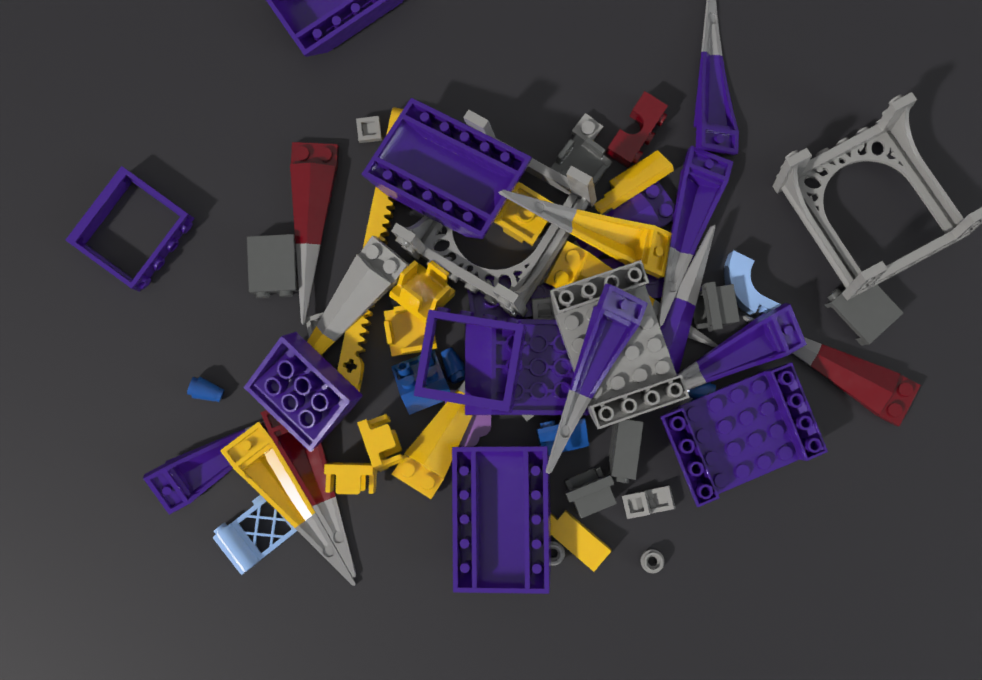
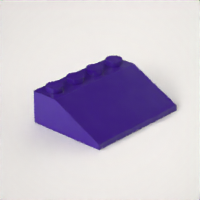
[244,332,363,452]

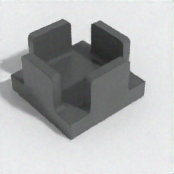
[551,134,613,186]

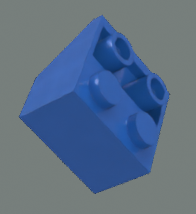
[391,350,451,415]
[536,418,589,455]

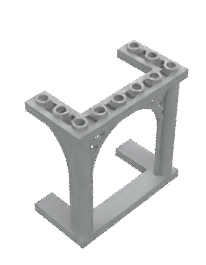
[772,92,982,301]
[391,109,597,318]

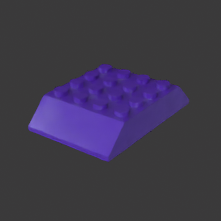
[266,0,404,57]
[362,98,532,239]
[452,446,551,594]

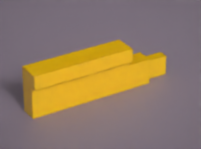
[594,150,674,214]
[550,510,612,572]

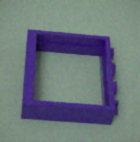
[65,166,195,292]
[414,307,527,413]

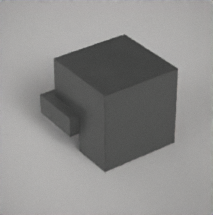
[693,282,740,332]
[564,466,617,518]

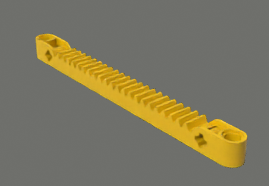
[337,107,403,392]

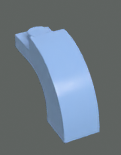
[724,250,781,315]

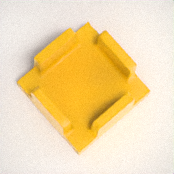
[494,181,553,246]
[389,260,456,324]
[384,306,438,357]
[357,414,405,472]
[324,462,378,494]

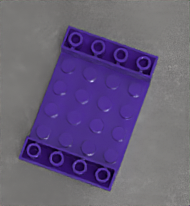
[465,319,590,416]
[660,362,828,507]

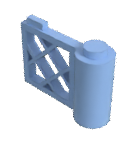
[213,495,297,575]

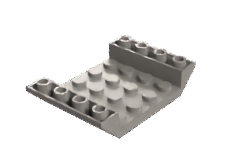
[550,260,690,429]

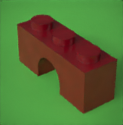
[605,91,668,168]

